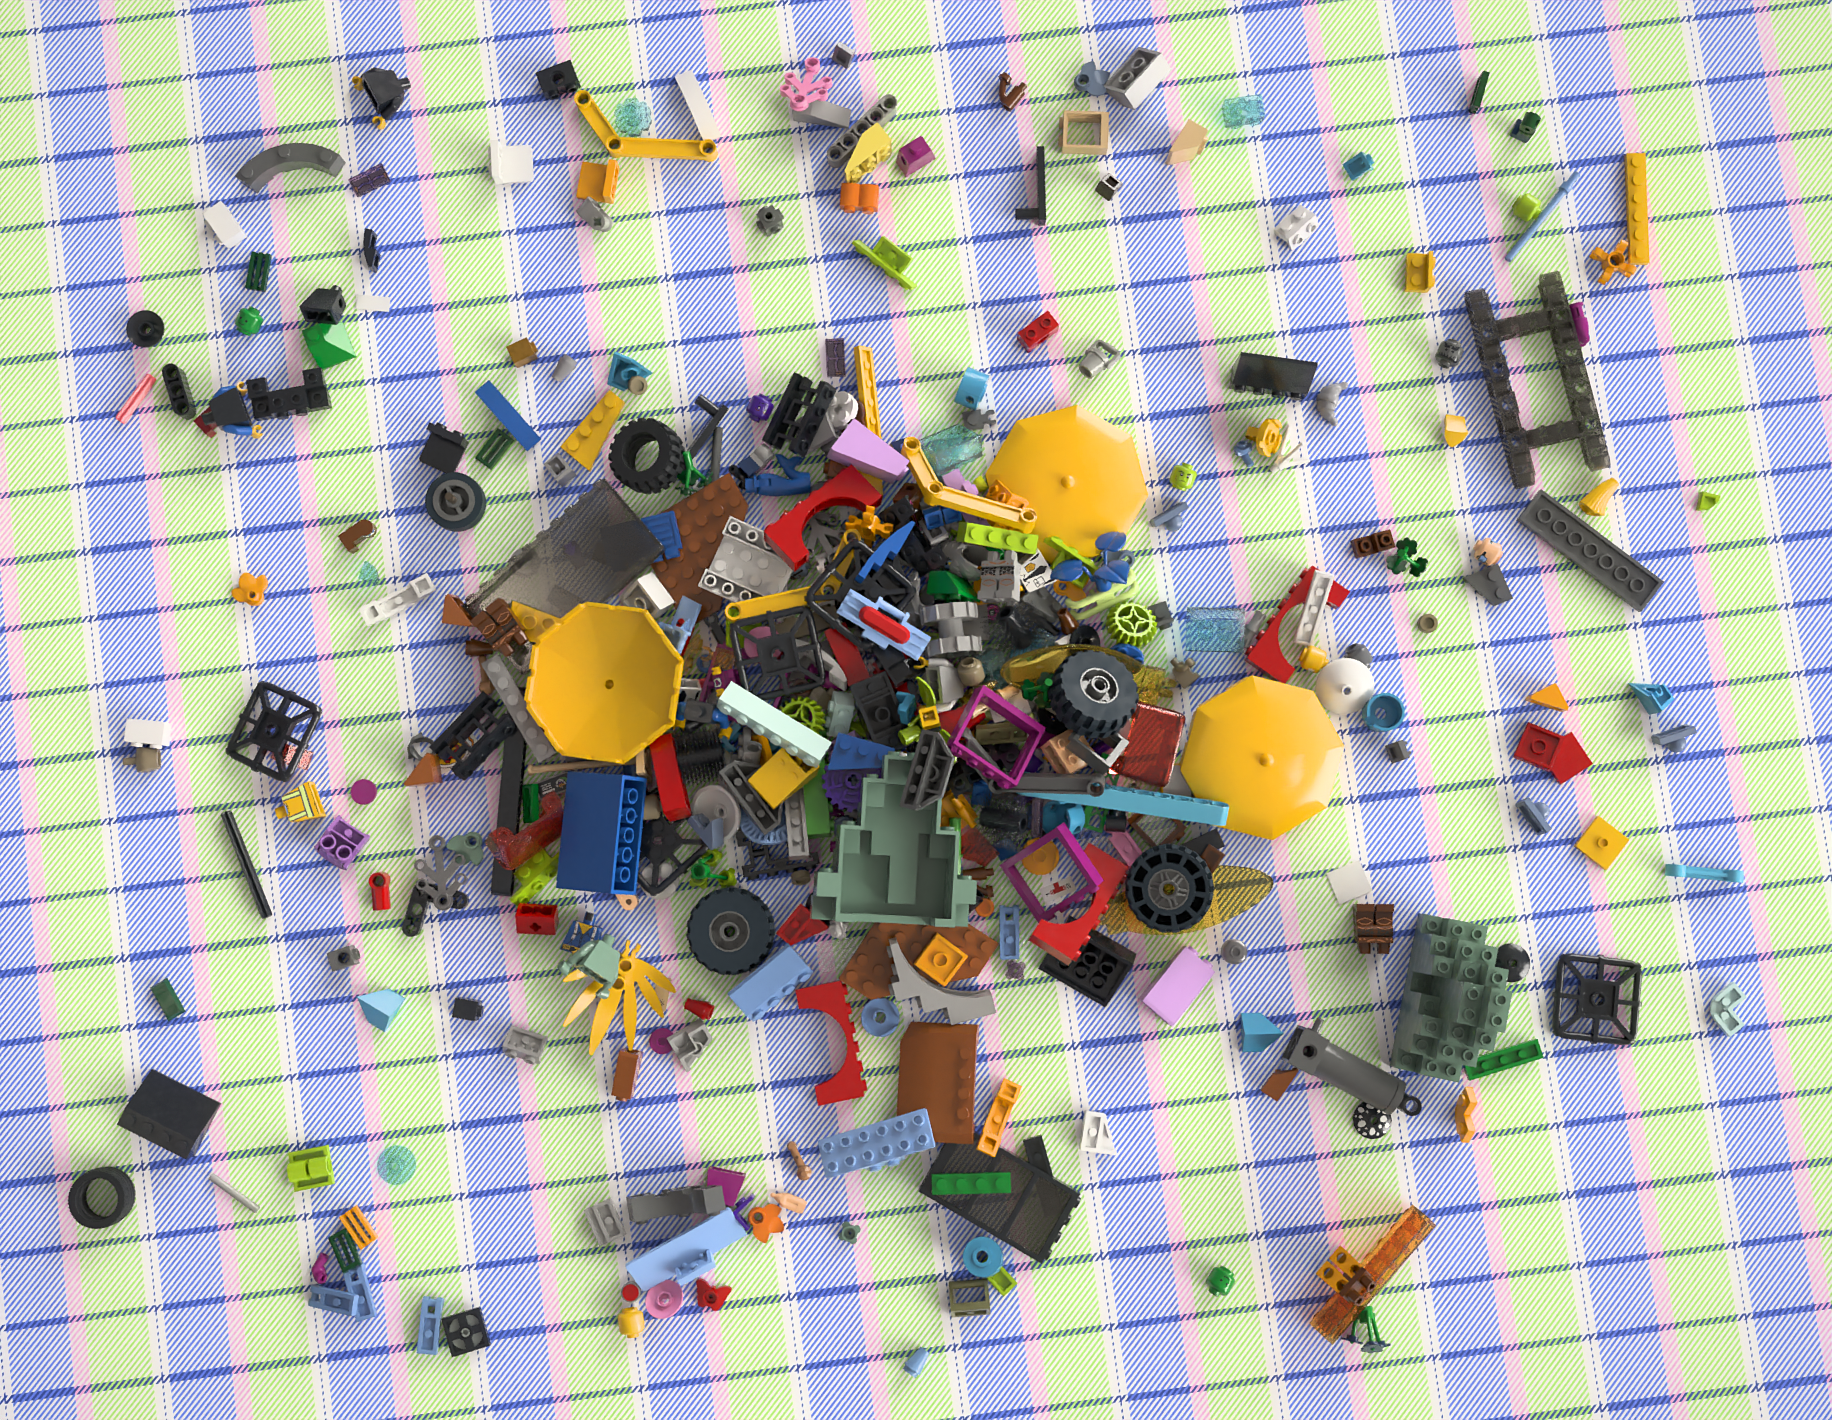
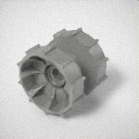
[919,601,982,659]

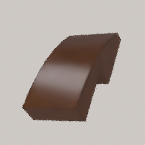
[1350,529,1396,559]

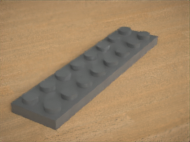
[1517,489,1664,612]

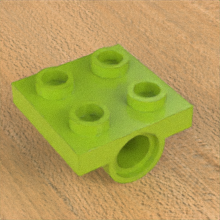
[287,1144,335,1192]

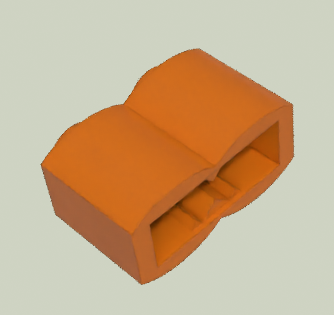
[840,183,879,215]

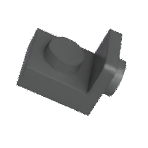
[1147,601,1174,631]

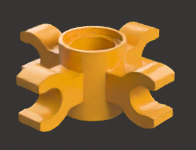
[1589,240,1637,285]
[845,505,893,548]

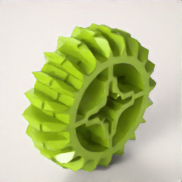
[1105,600,1157,649]
[779,696,826,736]

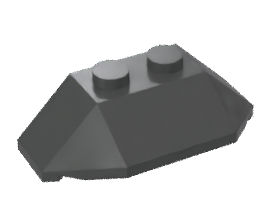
[899,729,955,811]
[718,760,783,835]

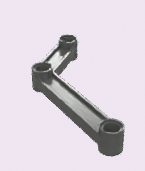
[958,727,1106,797]

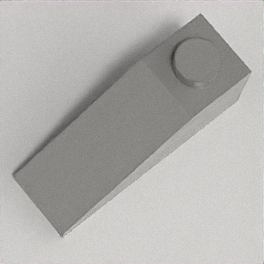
[792,100,851,129]

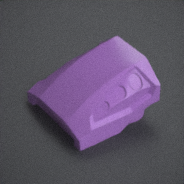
[314,815,370,870]

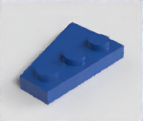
[828,732,895,770]

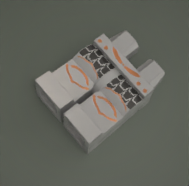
[977,550,1021,603]

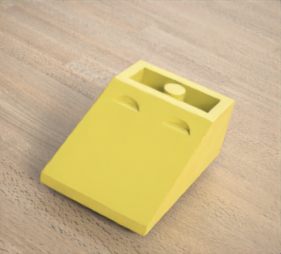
[844,122,892,183]

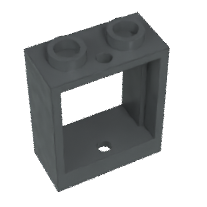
[1066,731,1129,776]

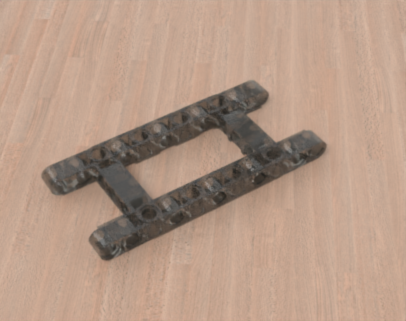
[1464,270,1611,489]

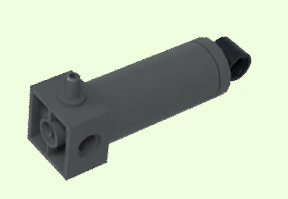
[1281,1017,1422,1116]

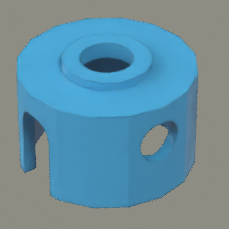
[954,367,990,411]
[1362,693,1405,732]
[1041,800,1085,839]
[963,1237,1004,1278]

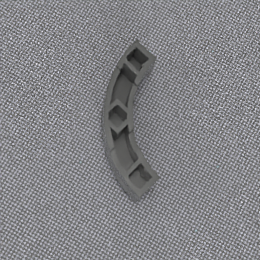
[235,143,346,194]
[626,1185,726,1225]

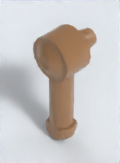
[478,655,495,694]
[787,1141,812,1181]

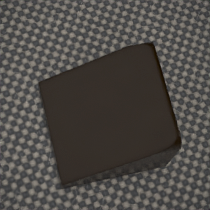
[1095,173,1123,201]

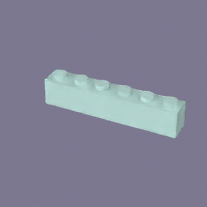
[717,681,832,768]

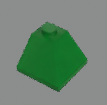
[302,322,357,370]

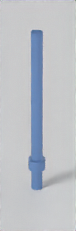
[1505,171,1580,262]

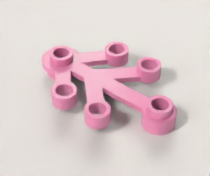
[780,57,832,111]

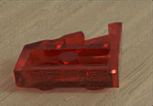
[961,827,1000,867]

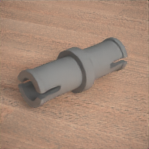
[1237,610,1267,649]

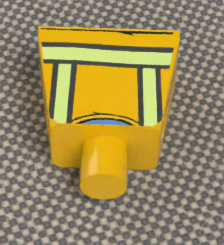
[275,781,326,823]

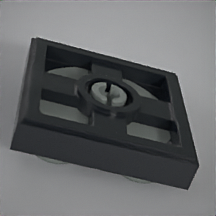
[441,1306,491,1357]

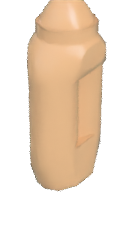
[770,1193,807,1214]

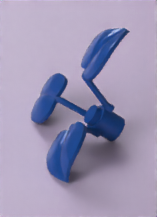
[1050,532,1129,592]

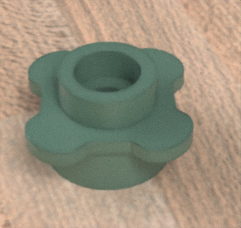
[839,1221,861,1244]

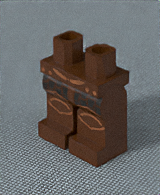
[470,598,529,657]
[1353,904,1394,954]

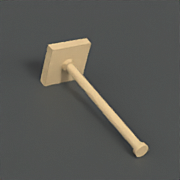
[528,745,652,784]

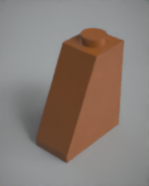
[611,1047,644,1102]

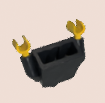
[352,67,411,130]

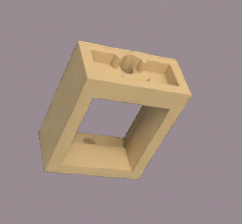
[1058,110,1109,155]

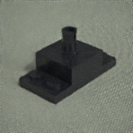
[849,671,915,752]

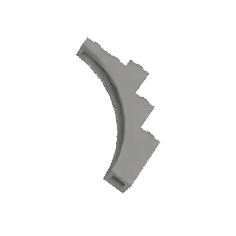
[886,937,996,1025]

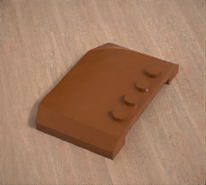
[897,1022,979,1144]

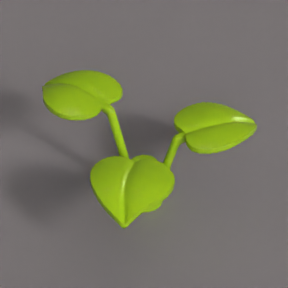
[898,676,957,763]

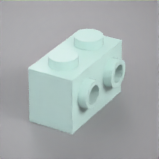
[824,691,855,737]

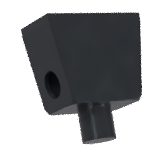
[299,285,346,325]

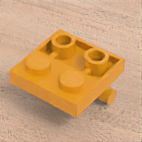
[940,790,978,829]

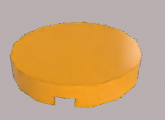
[1021,837,1059,875]

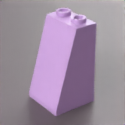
[826,418,909,484]
[1138,946,1215,1027]

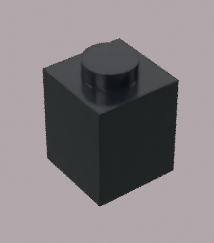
[452,997,484,1021]

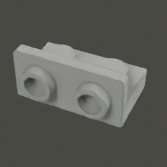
[502,1025,548,1065]

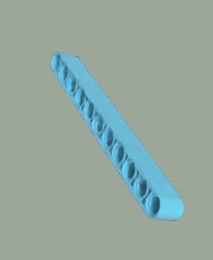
[1016,772,1229,826]

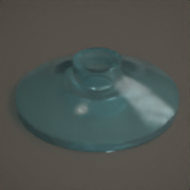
[377,1145,416,1185]

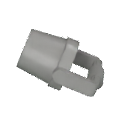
[1078,340,1121,379]

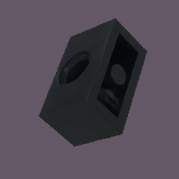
[536,60,581,100]

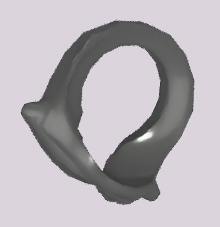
[407,732,435,761]

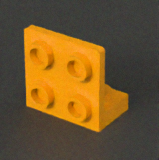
[576,159,620,204]
[985,479,1029,531]

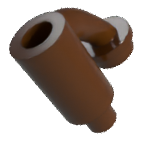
[998,72,1027,112]
[962,866,994,899]

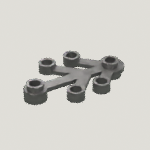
[802,512,848,564]
[414,835,468,911]

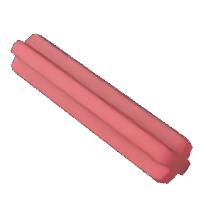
[115,374,156,424]

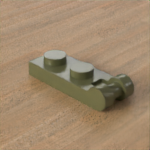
[974,723,1028,745]

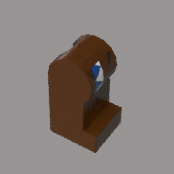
[338,519,377,554]

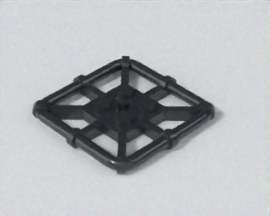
[804,539,916,651]
[729,605,826,701]
[225,681,322,782]
[637,787,709,896]
[1552,953,1642,1045]

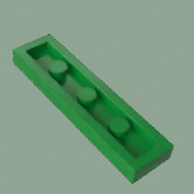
[1463,1038,1544,1081]
[932,1172,1011,1195]

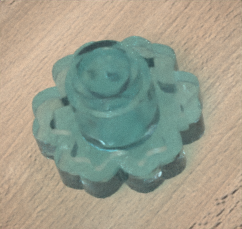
[614,98,652,137]

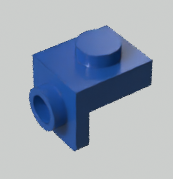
[971,779,992,806]

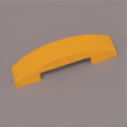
[976,1078,1022,1157]

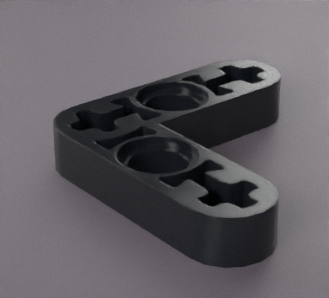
[402,882,469,937]

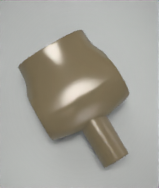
[123,747,161,773]

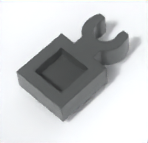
[962,409,996,432]

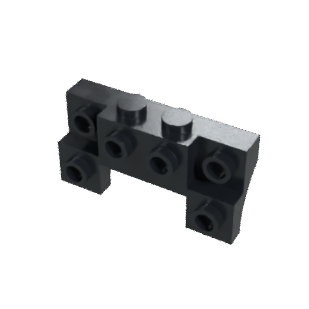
[246,367,332,421]
[878,495,950,578]
[855,609,928,688]
[947,743,1020,799]

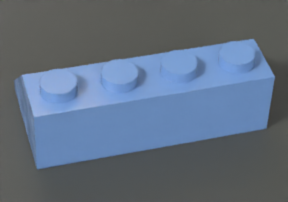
[727,944,814,1022]

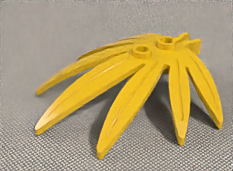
[563,939,676,1055]

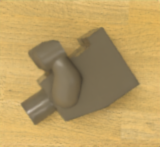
[1170,657,1201,689]
[804,687,836,712]

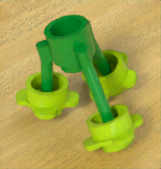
[689,849,737,889]

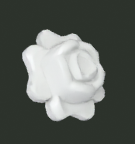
[829,920,849,940]

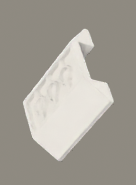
[698,516,793,603]

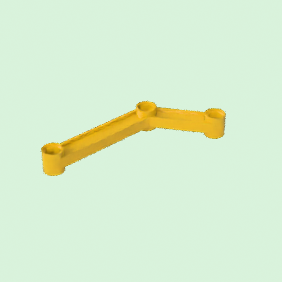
[574,90,718,162]
[901,437,1037,534]
[724,529,861,622]

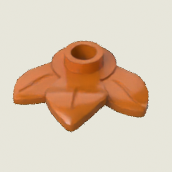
[748,1204,784,1243]

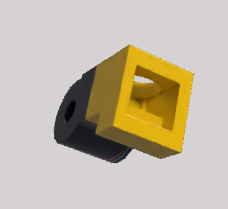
[919,705,941,733]

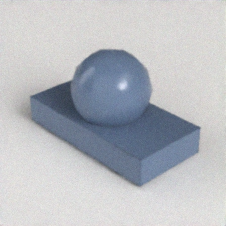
[1149,502,1189,532]
[1651,724,1697,753]
[1515,797,1552,835]

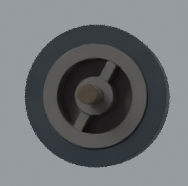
[425,472,486,532]

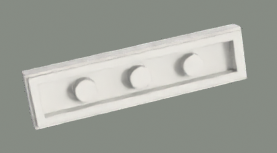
[1293,570,1335,646]

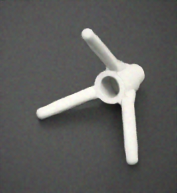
[1269,425,1310,474]

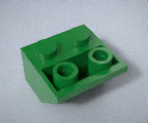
[927,571,980,603]

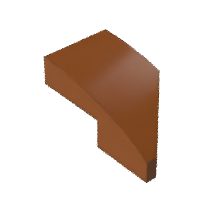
[1261,1067,1298,1101]

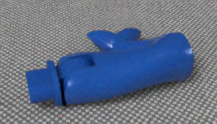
[745,454,811,497]

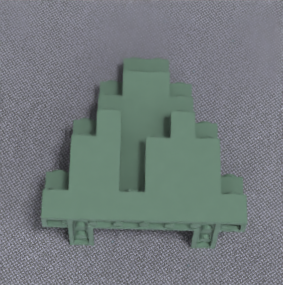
[810,751,977,928]
[1389,913,1512,1083]

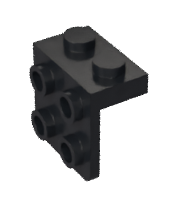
[419,422,469,473]

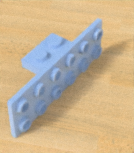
[818,1108,935,1179]
[625,1207,746,1292]

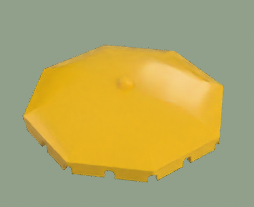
[985,405,1148,565]
[524,602,684,764]
[1179,675,1344,840]

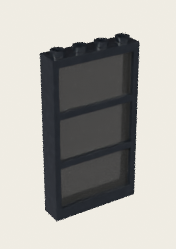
[919,1131,1081,1264]

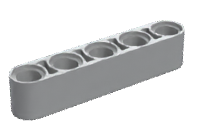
[827,94,898,168]

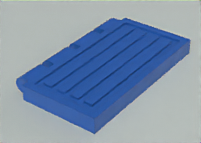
[600,511,683,572]

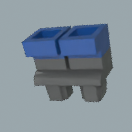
[919,498,962,530]

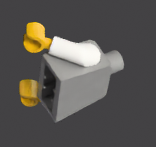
[913,656,967,715]

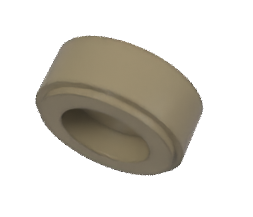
[628,375,648,395]
[1417,614,1438,633]
[791,870,811,886]

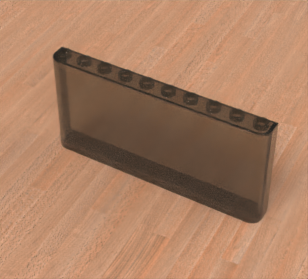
[462,478,667,675]

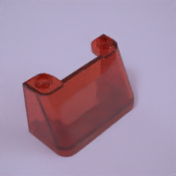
[1109,701,1185,787]
[484,790,564,870]

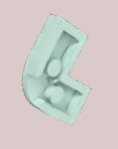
[1710,982,1747,1037]

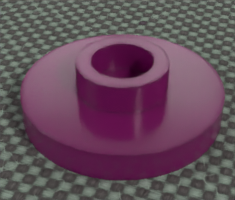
[351,779,377,805]
[649,1028,673,1054]

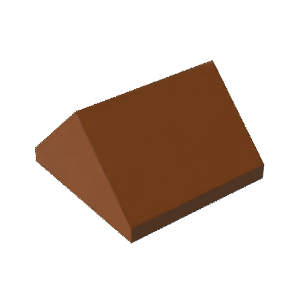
[442,594,474,627]
[403,753,443,787]

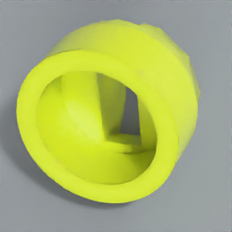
[972,475,988,492]

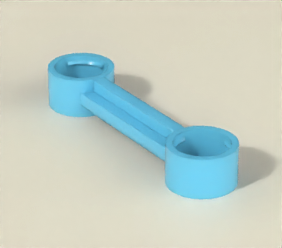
[1665,864,1744,883]

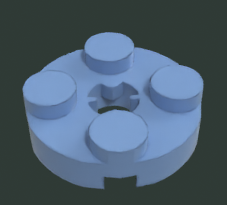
[861,998,900,1037]

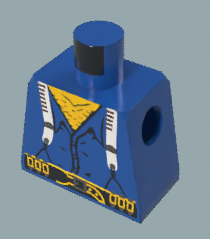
[560,911,602,953]

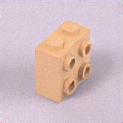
[1040,729,1094,774]

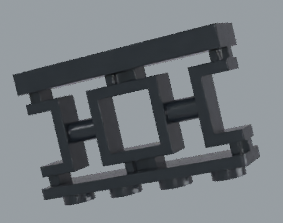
[762,373,836,457]
[430,692,517,781]
[735,830,820,881]

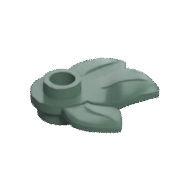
[446,832,484,866]

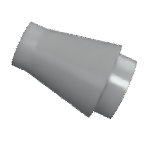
[551,354,577,383]

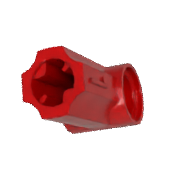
[369,872,391,911]

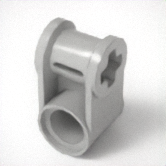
[576,196,613,232]

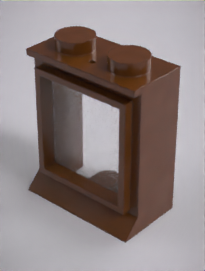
[1127,813,1187,848]

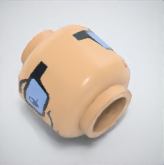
[1473,538,1503,566]

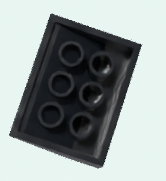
[1229,352,1318,401]
[1038,915,1136,1008]
[117,1069,221,1159]

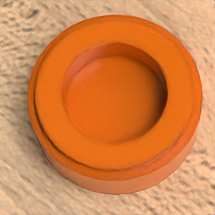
[975,898,994,917]

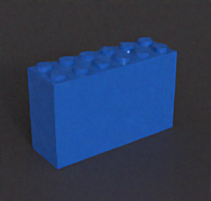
[556,771,647,895]

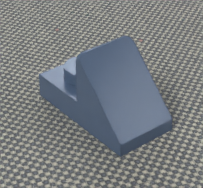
[687,813,724,850]

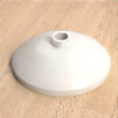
[1315,658,1374,714]
[691,785,741,841]

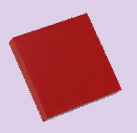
[1513,722,1565,772]
[1550,732,1593,785]

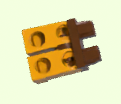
[1316,1245,1377,1306]

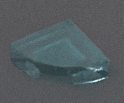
[358,561,379,586]

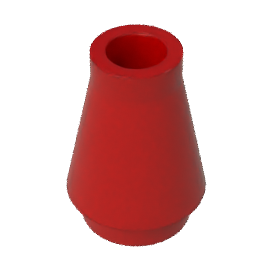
[684,998,715,1020]

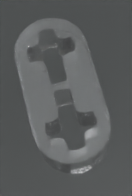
[1079,828,1112,854]

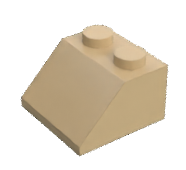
[1165,119,1209,166]

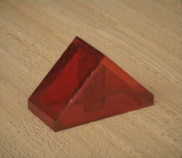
[271,743,314,770]

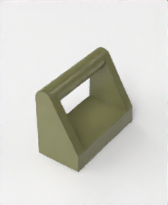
[949,1278,990,1318]

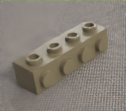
[765,604,841,639]

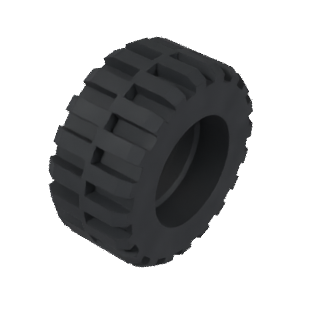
[608,417,685,495]

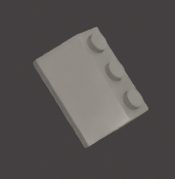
[1103,47,1171,110]

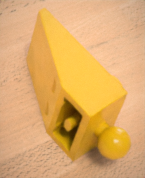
[747,748,820,810]

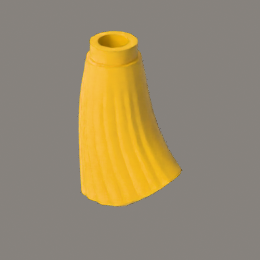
[1578,477,1619,516]

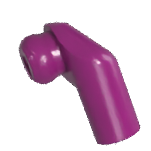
[311,1252,329,1284]

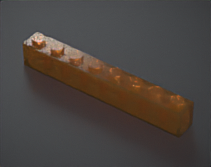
[1309,1204,1436,1345]

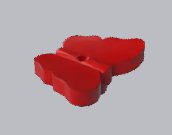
[696,1278,732,1311]

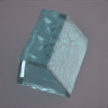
[919,424,983,476]
[1186,607,1245,653]

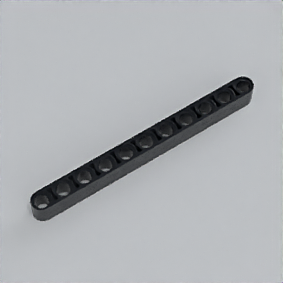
[491,687,527,897]

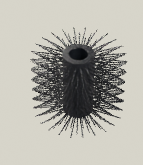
[980,594,1050,662]
[674,724,725,788]
[973,792,1032,851]

